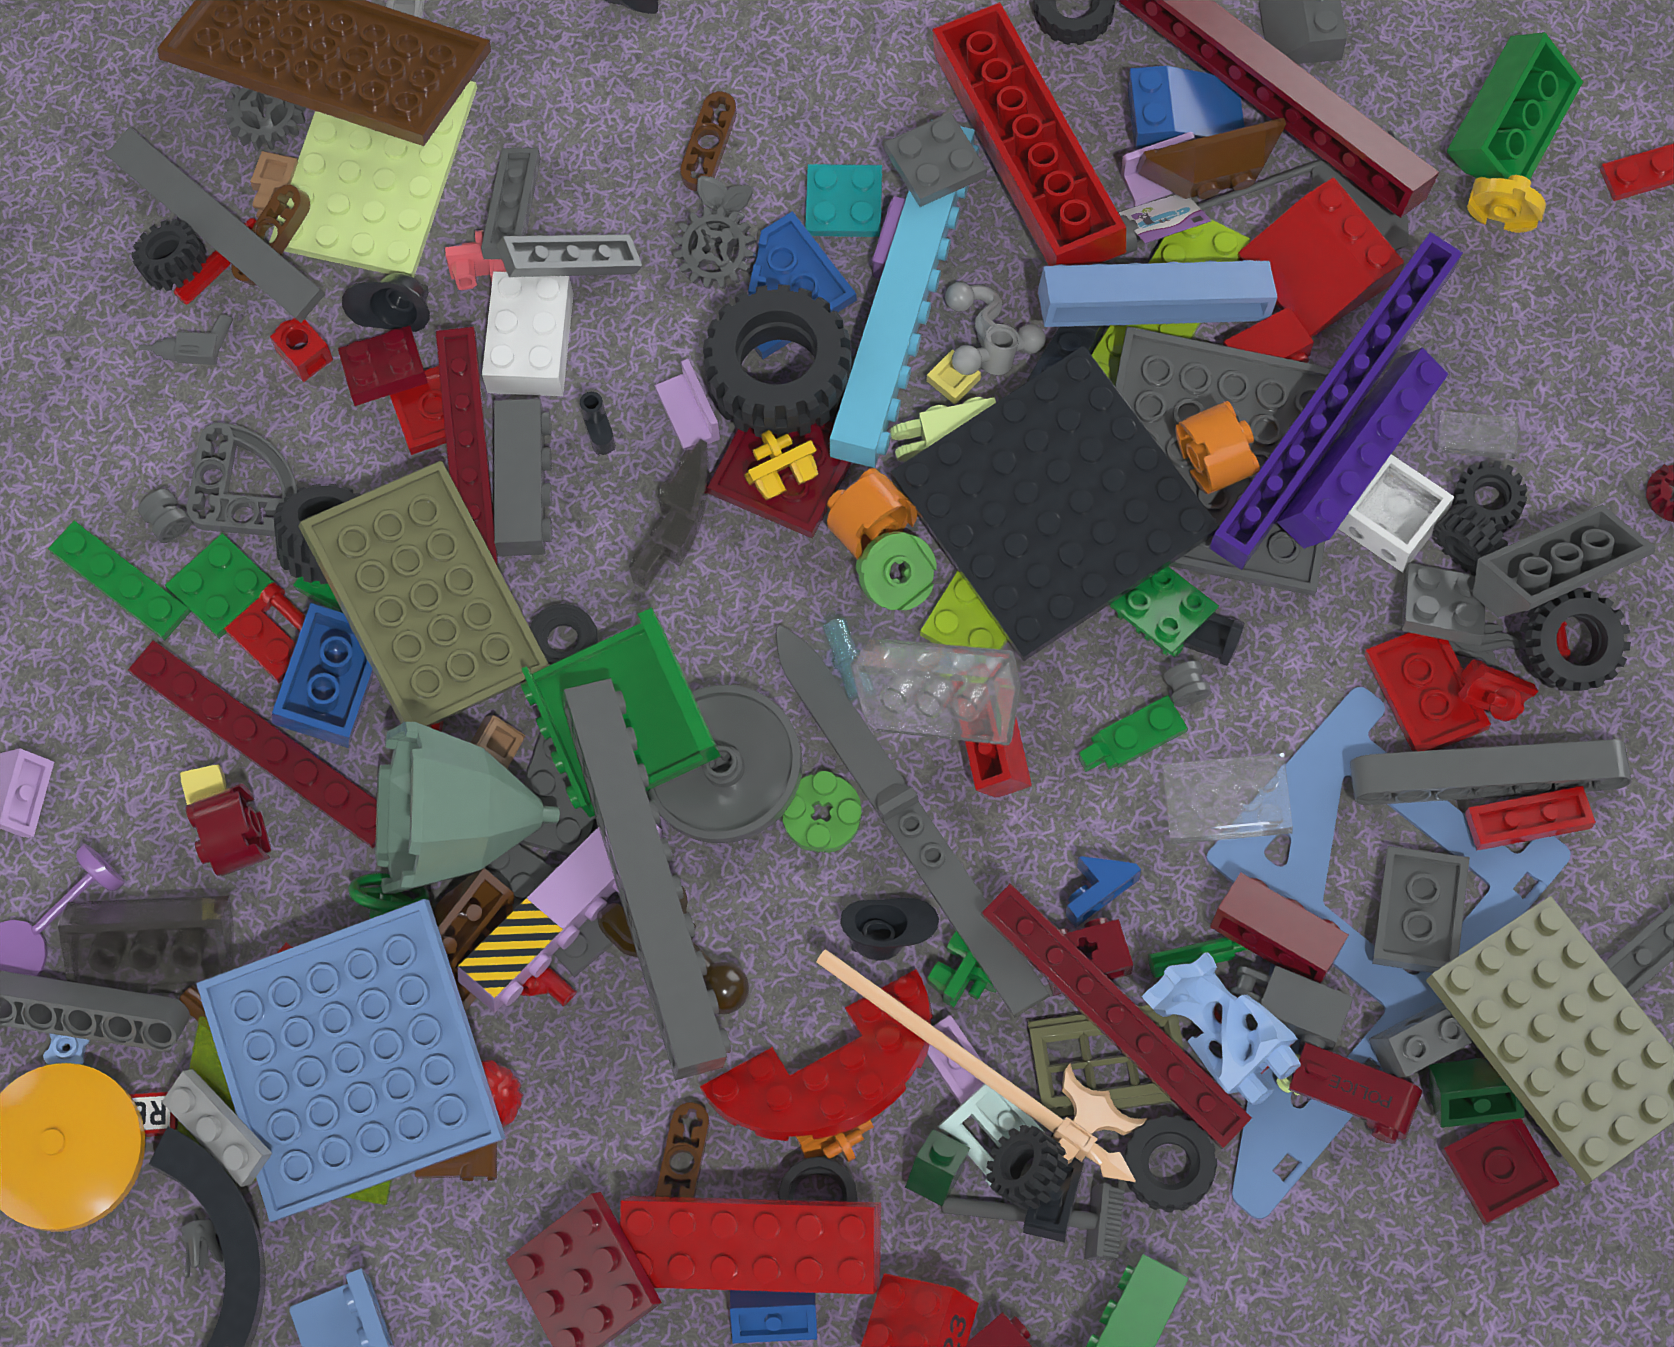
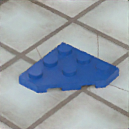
[748,211,857,360]

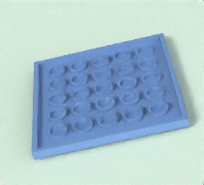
[196,899,506,1222]

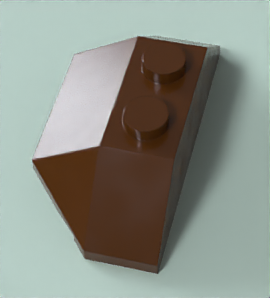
[1136,118,1286,199]
[433,868,514,1012]

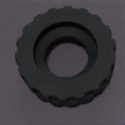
[1034,0,1115,45]
[1123,1115,1217,1212]

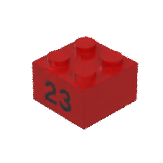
[861,1273,979,1347]

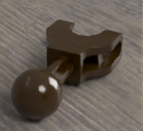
[597,886,749,1015]

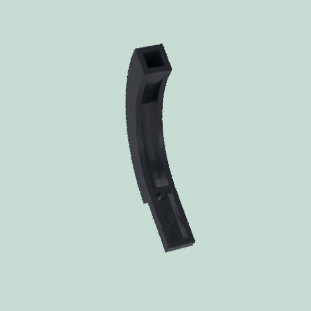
[149,1126,266,1347]

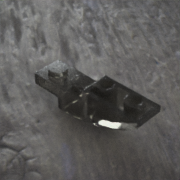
[629,439,710,590]

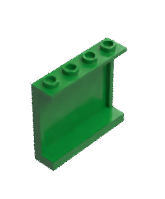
[521,607,721,818]

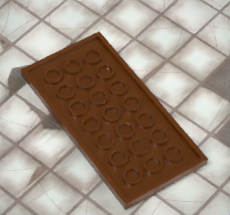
[157,0,491,146]

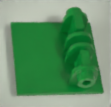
[1110,566,1219,658]

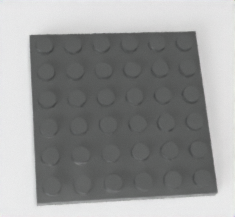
[1115,326,1347,596]

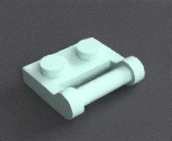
[937,1084,1045,1186]

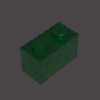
[1429,1058,1524,1128]

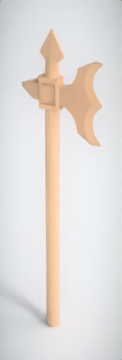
[816,949,1147,1182]

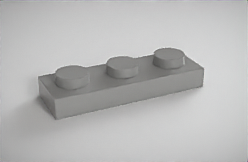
[162,1069,272,1186]

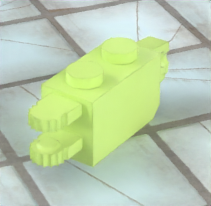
[890,397,996,462]

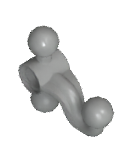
[945,282,1046,375]

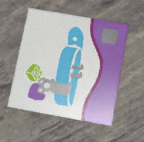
[1119,195,1212,244]

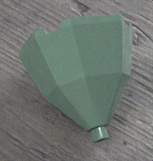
[375,722,560,894]

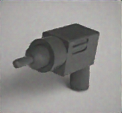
[138,315,233,365]

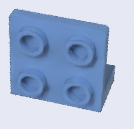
[290,1269,394,1347]

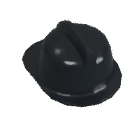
[342,273,430,332]
[840,898,939,961]

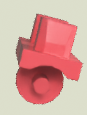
[445,230,507,290]

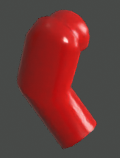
[520,967,577,1007]

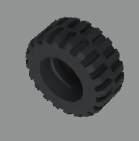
[703,284,852,438]

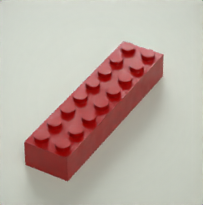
[932,2,1126,266]

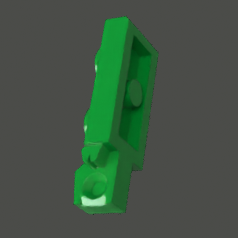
[1078,695,1188,772]

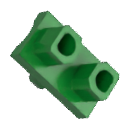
[927,931,997,1008]

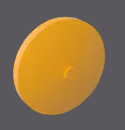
[0,1063,145,1232]

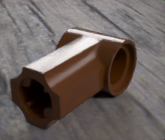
[415,1142,497,1181]

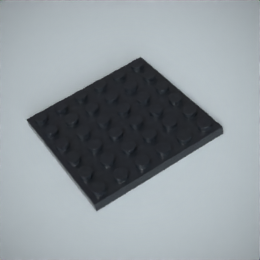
[890,345,1220,661]

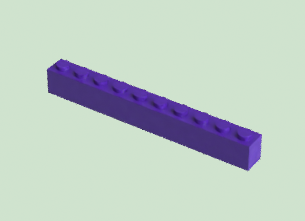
[1209,232,1463,570]

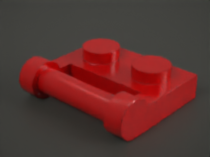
[224,582,306,683]

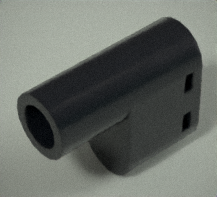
[580,391,616,456]

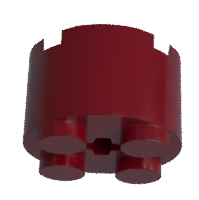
[186,783,271,876]

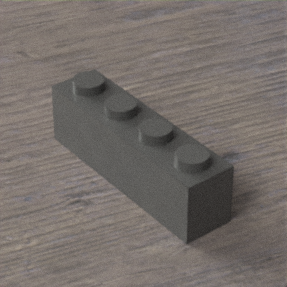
[494,399,553,557]

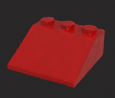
[1237,177,1404,338]

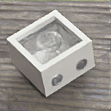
[1338,454,1454,573]

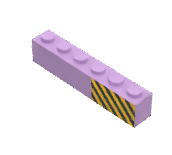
[458,825,662,1013]

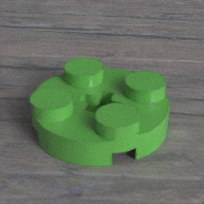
[856,531,937,610]
[783,771,862,853]

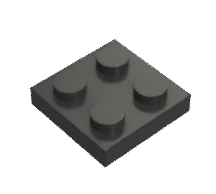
[884,113,987,207]
[1402,563,1485,646]

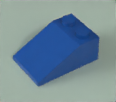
[1128,66,1245,151]

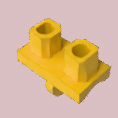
[745,430,818,500]

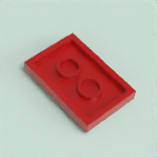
[1364,633,1491,752]

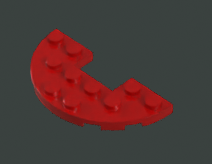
[700,969,933,1141]

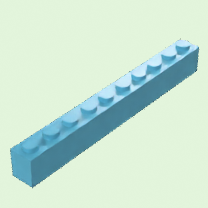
[830,120,980,468]

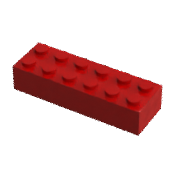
[620,1196,881,1294]

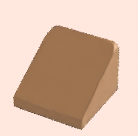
[470,715,526,769]

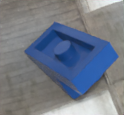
[1066,856,1141,928]

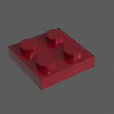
[338,326,428,406]
[1441,1118,1560,1226]

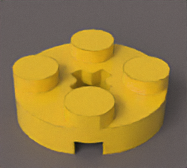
[1467,175,1546,233]

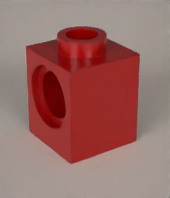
[270,318,333,382]

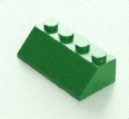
[1447,32,1584,180]

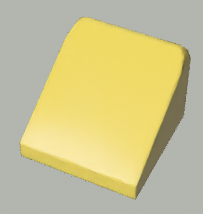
[180,765,227,805]

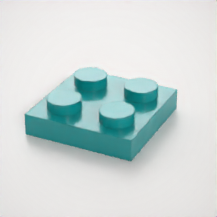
[806,164,882,237]

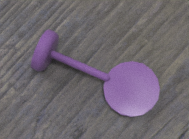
[0,843,125,977]

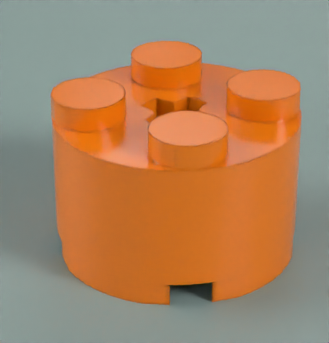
[1175,401,1260,494]
[827,468,918,560]

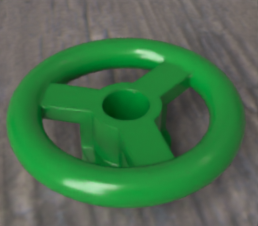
[348,873,429,919]

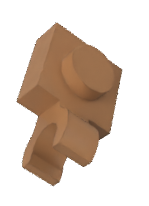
[250,151,298,218]

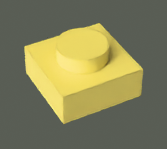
[927,349,981,405]

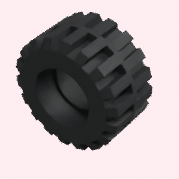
[274,484,362,584]
[1519,590,1631,691]

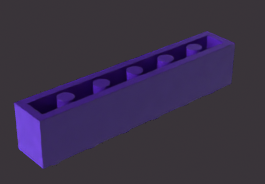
[1277,347,1448,549]

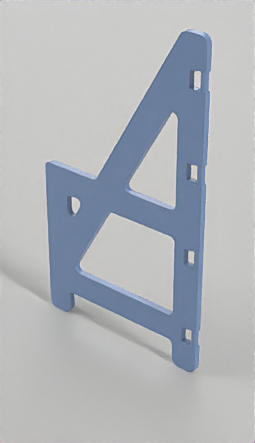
[1206,687,1571,1219]

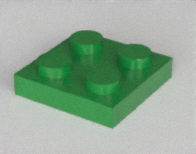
[165,533,273,639]

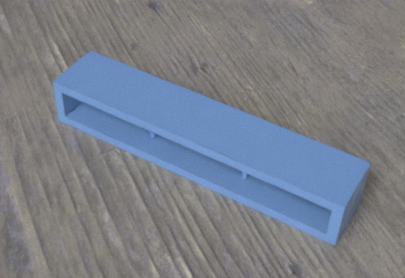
[1038,260,1278,327]

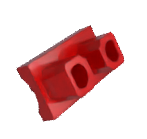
[1458,659,1539,722]

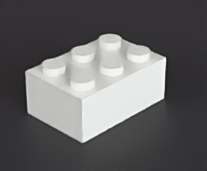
[482,271,573,396]

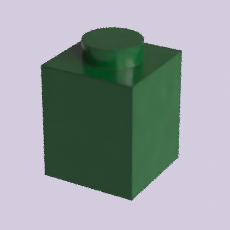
[905,1129,970,1206]

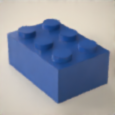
[272,603,374,748]

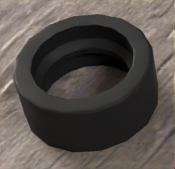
[778,1156,858,1202]

